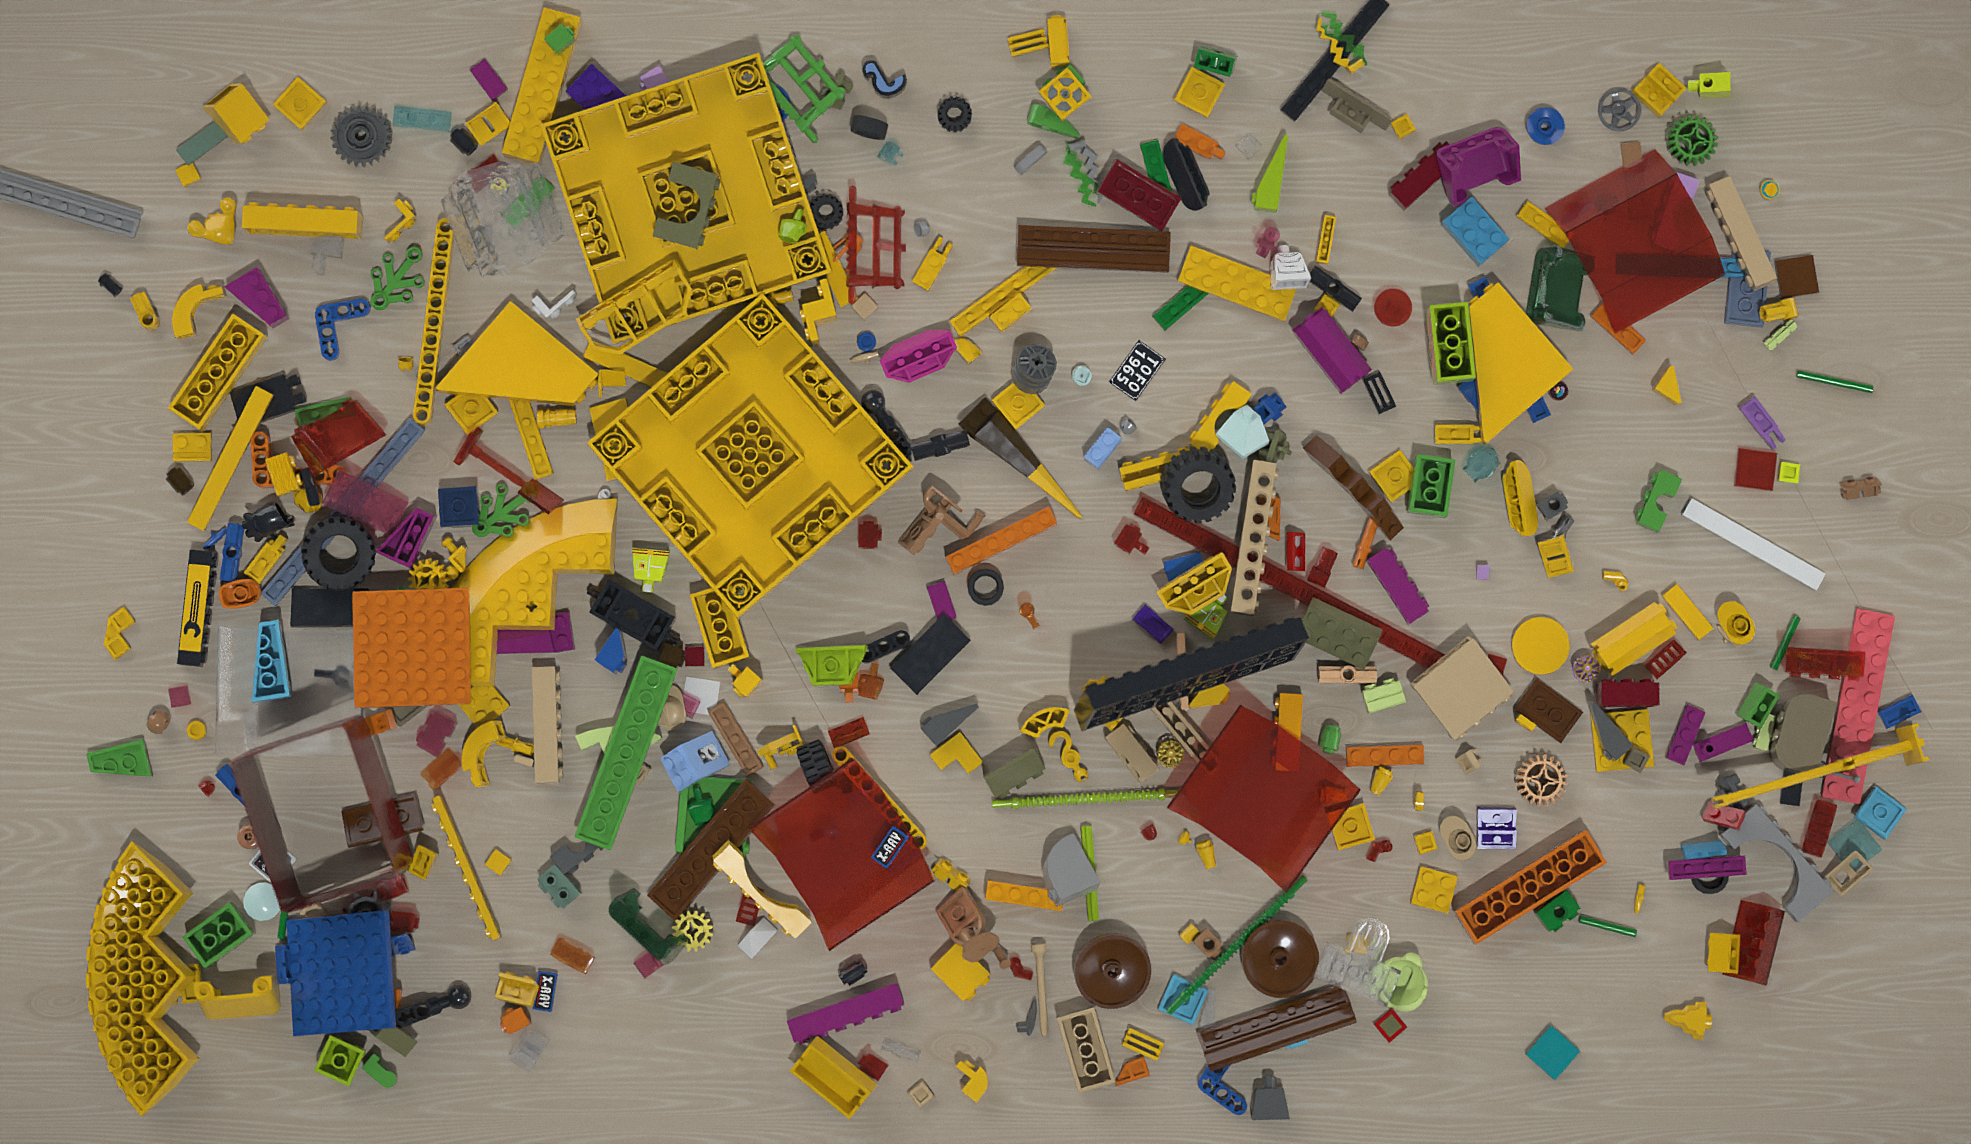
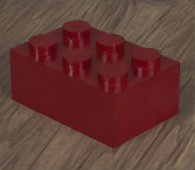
[1596,679,1660,707]

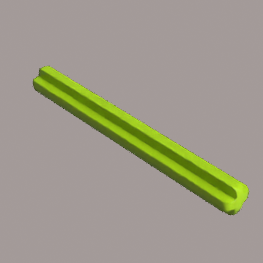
[1081,826,1099,921]

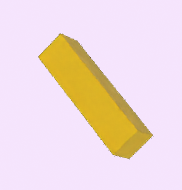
[1316,215,1336,265]

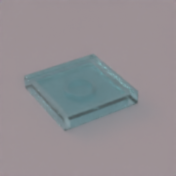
[1827,820,1882,870]

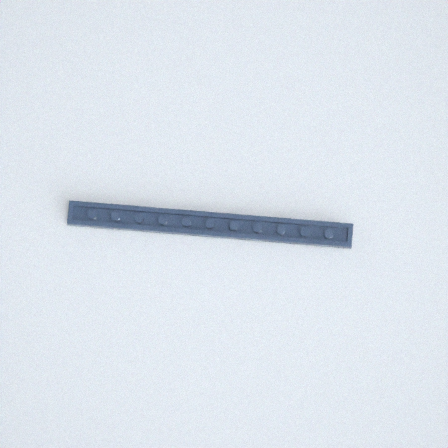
[261,418,425,606]

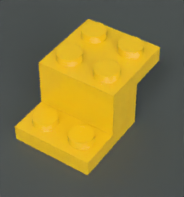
[799,278,837,346]

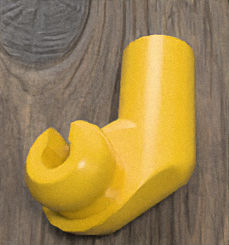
[1603,571,1629,591]

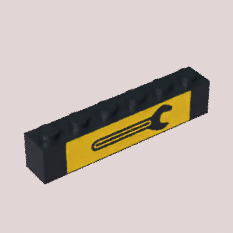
[177,550,218,667]

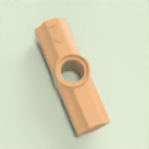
[1318,666,1377,684]

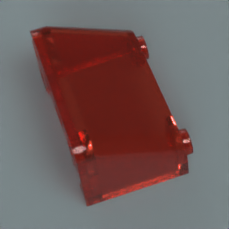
[291,398,386,476]

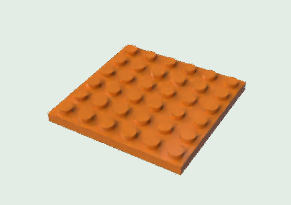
[353,588,471,708]

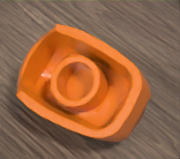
[218,579,261,609]

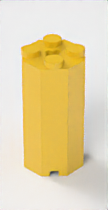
[1589,602,1678,677]

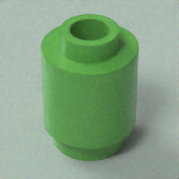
[1319,725,1342,754]

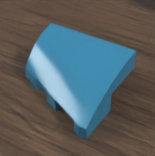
[1681,840,1727,860]

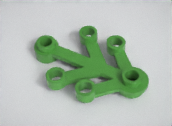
[370,247,425,311]
[472,484,537,538]

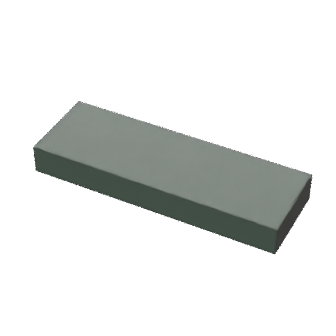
[176,122,229,166]

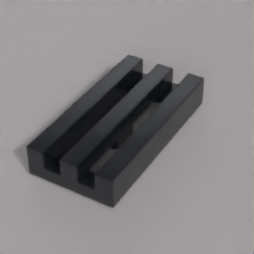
[1362,372,1396,415]

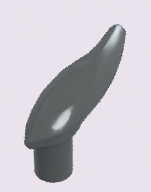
[1017,999,1037,1036]

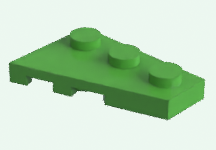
[86,739,153,777]

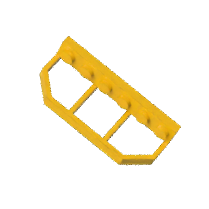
[576,259,692,355]

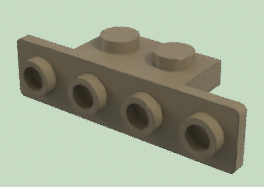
[1322,78,1393,133]

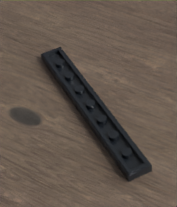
[1280,0,1390,122]

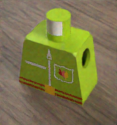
[1184,595,1228,640]

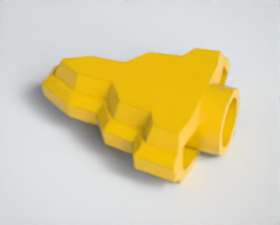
[1664,1002,1712,1041]

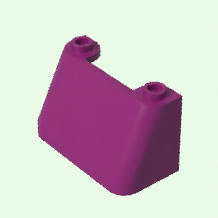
[1437,127,1521,207]

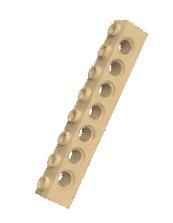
[1230,460,1279,616]

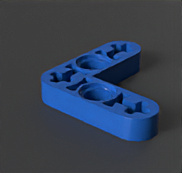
[315,299,371,361]
[1198,1065,1247,1115]

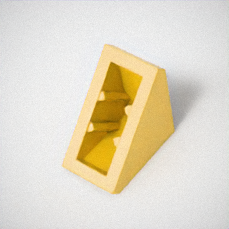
[1653,365,1682,406]
[408,845,439,880]

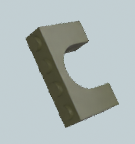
[653,162,721,249]

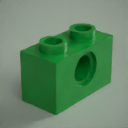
[1534,890,1581,932]

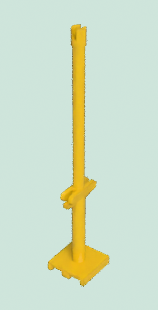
[1711,723,1929,809]

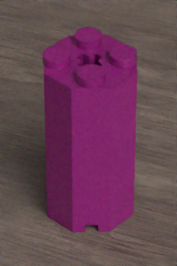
[1292,307,1372,394]

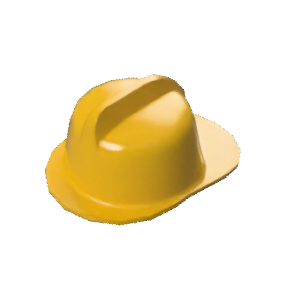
[1717,601,1755,645]

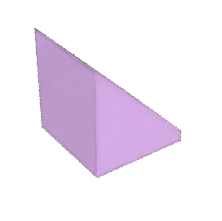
[1476,565,1490,580]

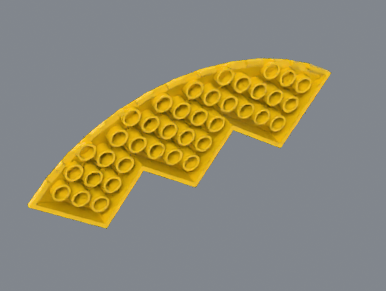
[452,498,618,686]
[86,841,199,1116]

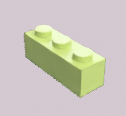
[1753,714,1776,751]

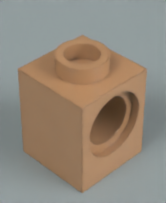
[1192,928,1223,958]

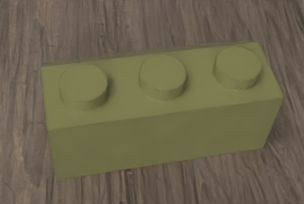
[984,748,1045,799]

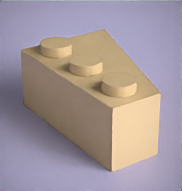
[1105,724,1159,784]

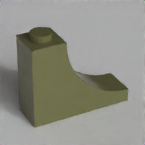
[369,1024,417,1057]

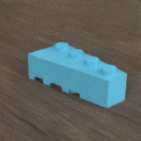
[251,620,292,703]

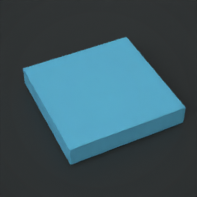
[1853,786,1907,840]
[1158,974,1209,1025]

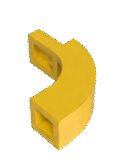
[172,284,227,340]
[462,721,506,788]

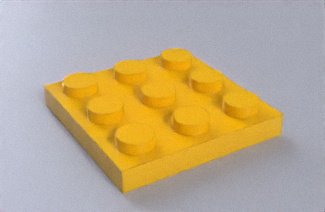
[1590,709,1654,772]

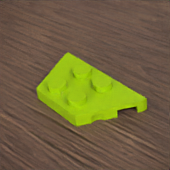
[796,645,868,686]

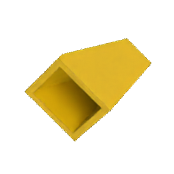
[202,83,269,144]

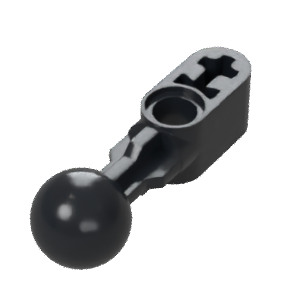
[861,390,912,459]
[395,985,471,1027]

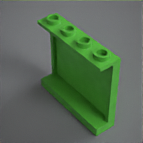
[675,777,752,858]

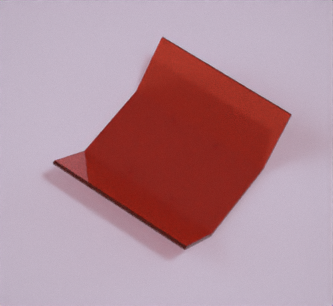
[1544,149,1726,334]
[1166,704,1361,893]
[748,758,935,951]

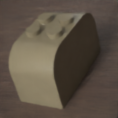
[1770,694,1837,774]

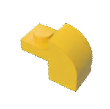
[956,1060,988,1103]

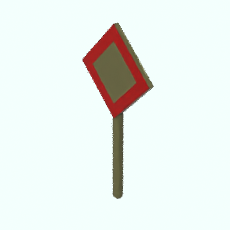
[1373,986,1407,1043]

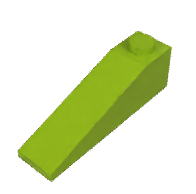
[1251,135,1288,213]

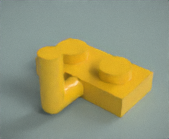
[757,732,798,770]

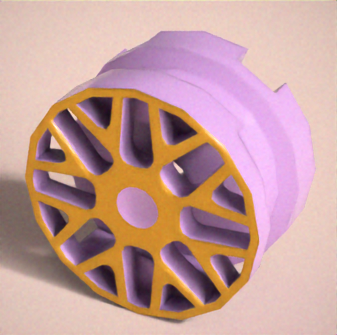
[1572,655,1601,682]

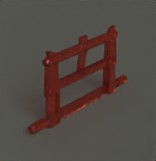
[846,186,906,304]

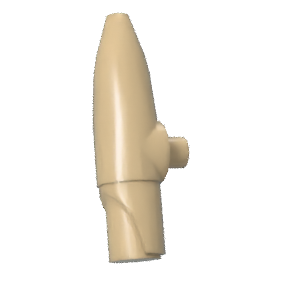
[850,351,879,364]
[1717,625,1740,649]

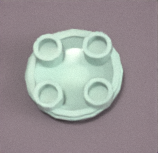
[243,882,281,921]

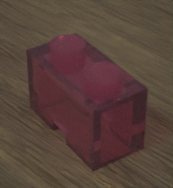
[416,712,458,757]

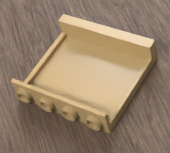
[1409,636,1514,740]

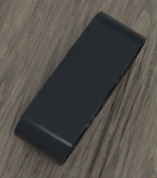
[862,630,910,664]

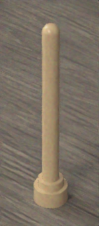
[1031,944,1048,1037]

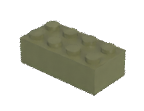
[1302,597,1383,670]

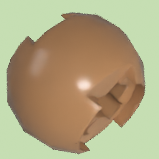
[146,710,171,734]

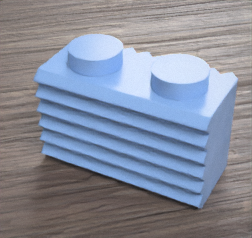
[1084,428,1122,470]

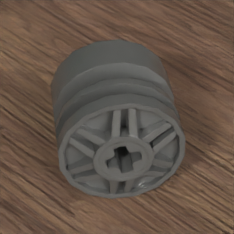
[1011,344,1057,394]

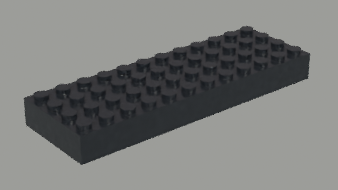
[1074,617,1309,731]

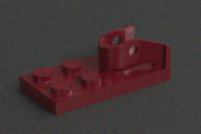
[1095,159,1182,231]

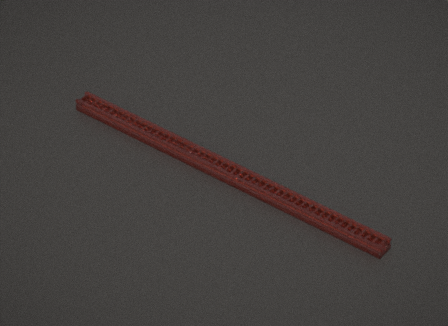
[1133,497,1445,668]

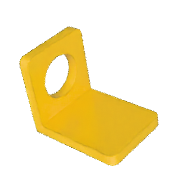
[598,370,626,398]
[779,725,804,756]

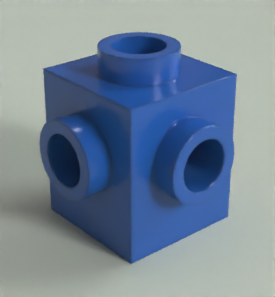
[1253,392,1287,425]

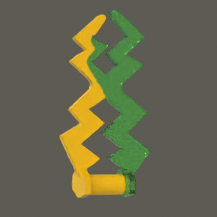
[1316,13,1367,75]

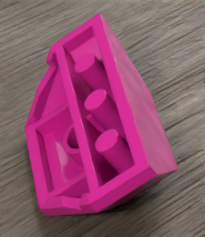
[879,330,957,383]

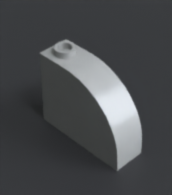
[1043,833,1101,907]

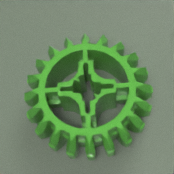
[1666,115,1718,166]

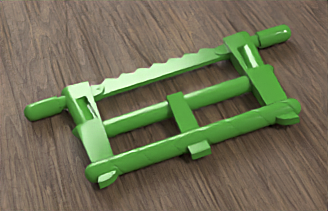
[743,35,846,143]

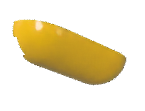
[1503,460,1538,536]

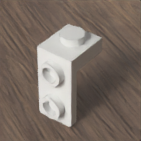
[531,290,577,320]

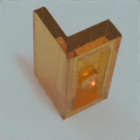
[420,749,462,791]

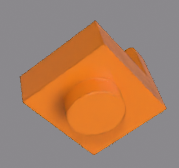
[365,709,397,736]

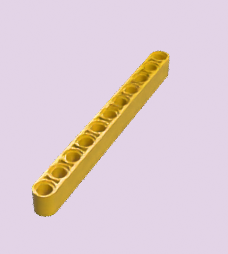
[413,218,456,426]

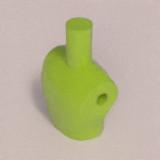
[778,209,807,244]

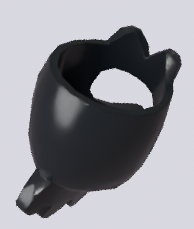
[242,501,295,542]

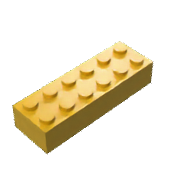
[241,202,363,239]
[167,314,268,432]

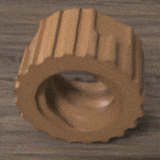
[1350,334,1369,351]

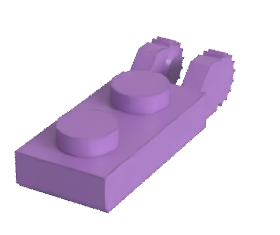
[1739,397,1786,450]

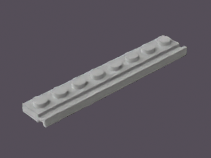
[0,169,143,239]

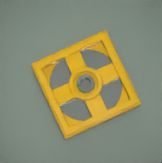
[1038,67,1092,121]

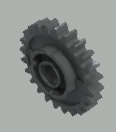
[330,106,393,167]

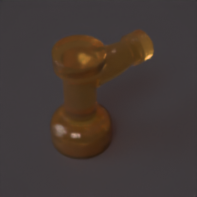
[1019,602,1040,630]

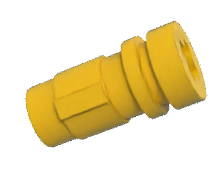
[537,409,577,429]

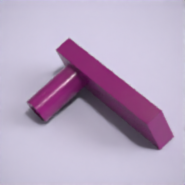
[1692,723,1754,762]

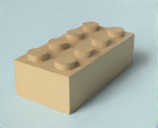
[1057,1007,1116,1093]

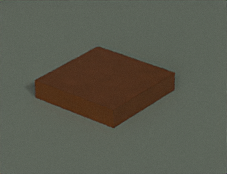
[1774,255,1819,299]

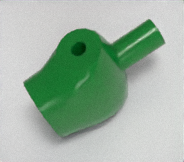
[688,788,714,825]

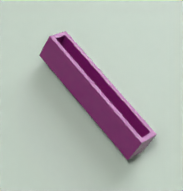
[787,983,904,1045]

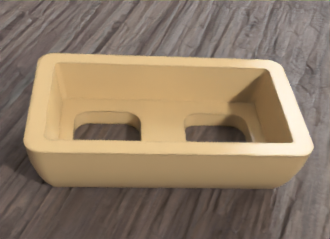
[1825,851,1873,896]

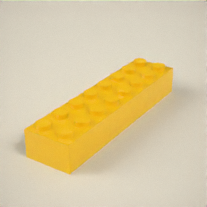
[502,7,582,167]

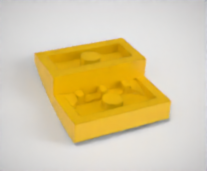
[1632,63,1687,118]

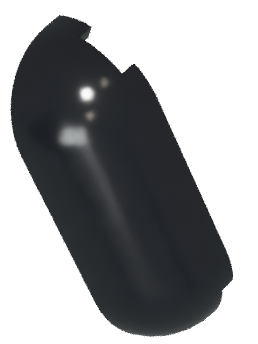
[1163,138,1210,211]

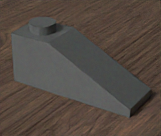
[1589,702,1633,761]
[921,704,979,746]

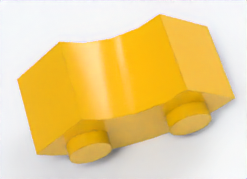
[1020,707,1070,739]

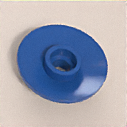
[1527,107,1565,145]

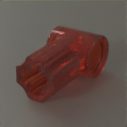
[1307,547,1338,588]

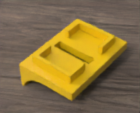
[465,102,510,147]
[1538,533,1574,578]

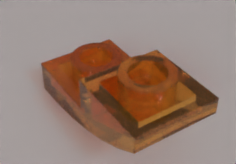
[550,938,595,974]

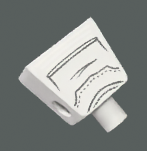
[1270,245,1311,290]

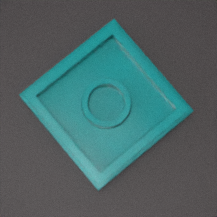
[1525,1026,1581,1080]

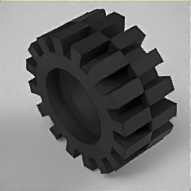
[938,96,972,133]
[810,194,844,230]

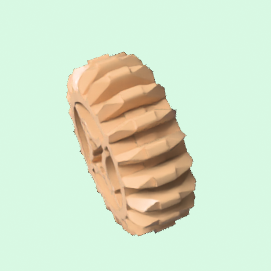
[1515,754,1568,806]

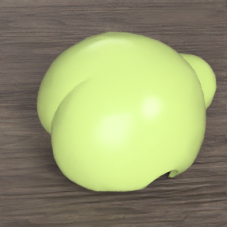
[1374,952,1428,1012]

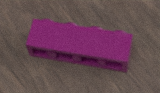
[1366,547,1429,625]

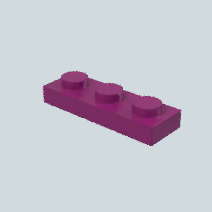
[1666,705,1706,766]

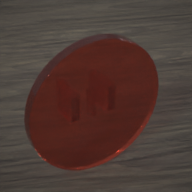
[1374,288,1412,327]

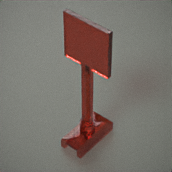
[453,427,564,515]

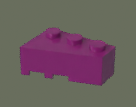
[224,267,289,328]
[376,508,436,569]

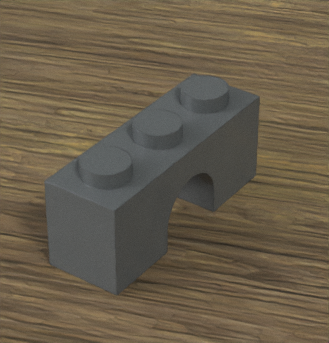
[550,842,604,875]

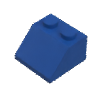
[594,628,627,675]

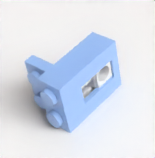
[660,731,730,792]

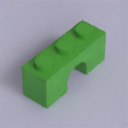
[1635,470,1682,533]

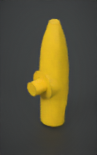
[1634,884,1646,914]

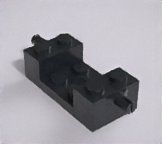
[587,579,680,652]

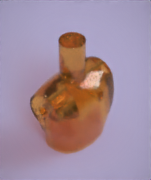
[858,663,884,700]

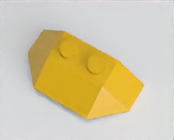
[1156,552,1232,614]

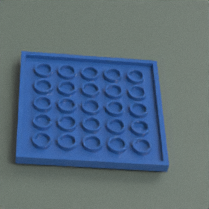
[286,911,396,1036]

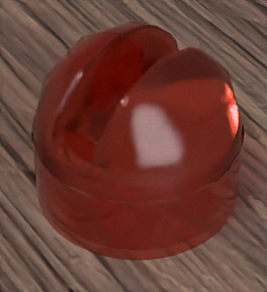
[198,780,215,797]
[1140,824,1157,841]

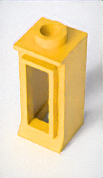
[1047,15,1070,67]

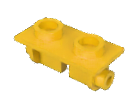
[931,858,972,892]

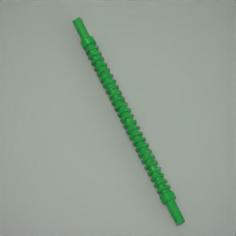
[1166,875,1308,1015]

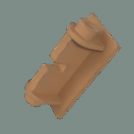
[1839,476,1882,500]

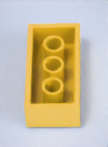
[690,588,750,669]

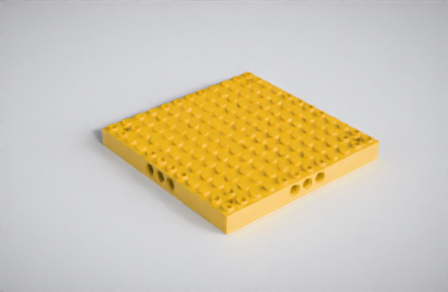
[540,52,832,344]
[587,293,914,619]

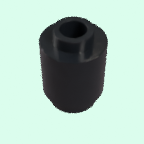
[450,128,478,156]
[838,959,868,986]

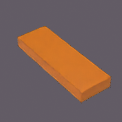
[1590,302,1646,355]

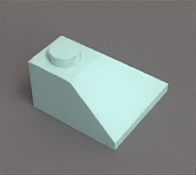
[1216,405,1269,459]

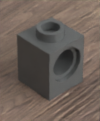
[1536,492,1568,521]

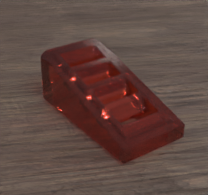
[1644,639,1687,680]
[736,887,765,927]

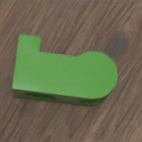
[361,1053,398,1088]

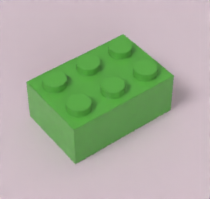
[1407,454,1455,518]
[182,902,256,968]

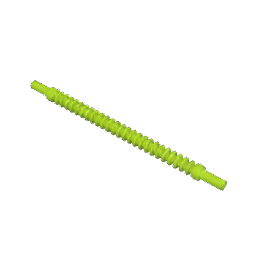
[992,788,1185,809]

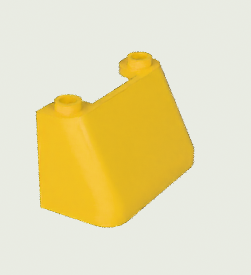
[194,975,281,1020]

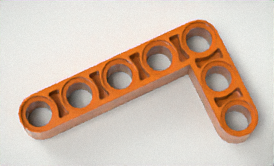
[251,432,349,489]

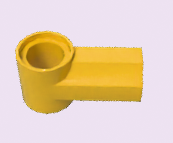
[130,291,160,331]
[1759,298,1799,323]

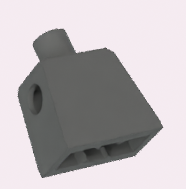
[1251,1076,1290,1120]

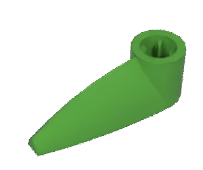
[1027,104,1080,139]

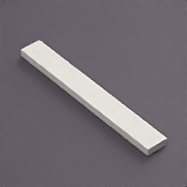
[1682,498,1826,591]

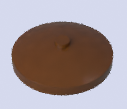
[1242,920,1319,998]
[1074,933,1152,1009]

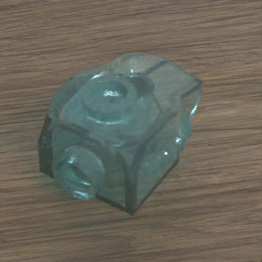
[1462,446,1500,483]

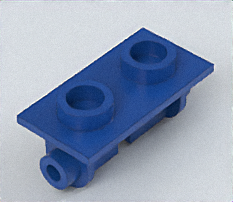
[275,945,292,984]

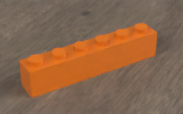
[945,506,1057,575]

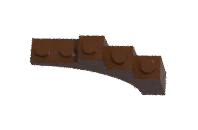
[1303,435,1404,541]

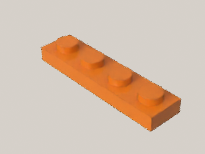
[1346,745,1424,767]

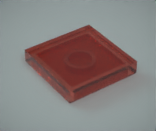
[1734,448,1777,491]

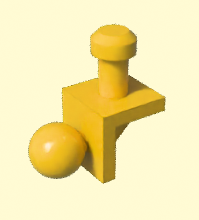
[442,537,468,580]

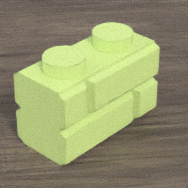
[1361,678,1406,714]

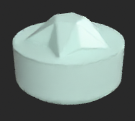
[1072,366,1092,386]

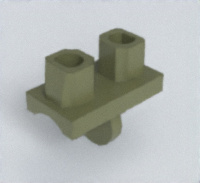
[820,73,853,110]
[1258,429,1292,463]

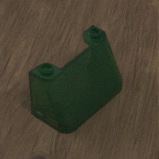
[1526,246,1595,332]
[608,888,690,965]

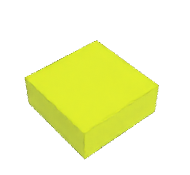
[1778,462,1801,484]

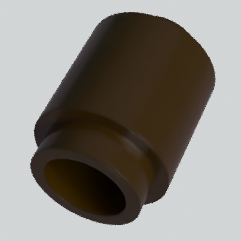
[166,467,194,496]

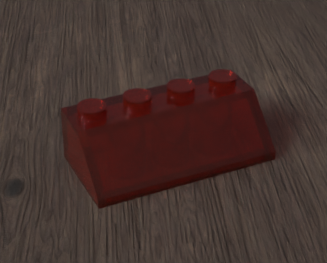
[1785,647,1865,681]
[1722,900,1785,986]

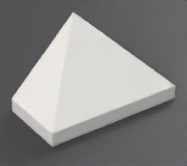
[738,917,778,959]

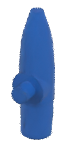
[203,527,227,550]

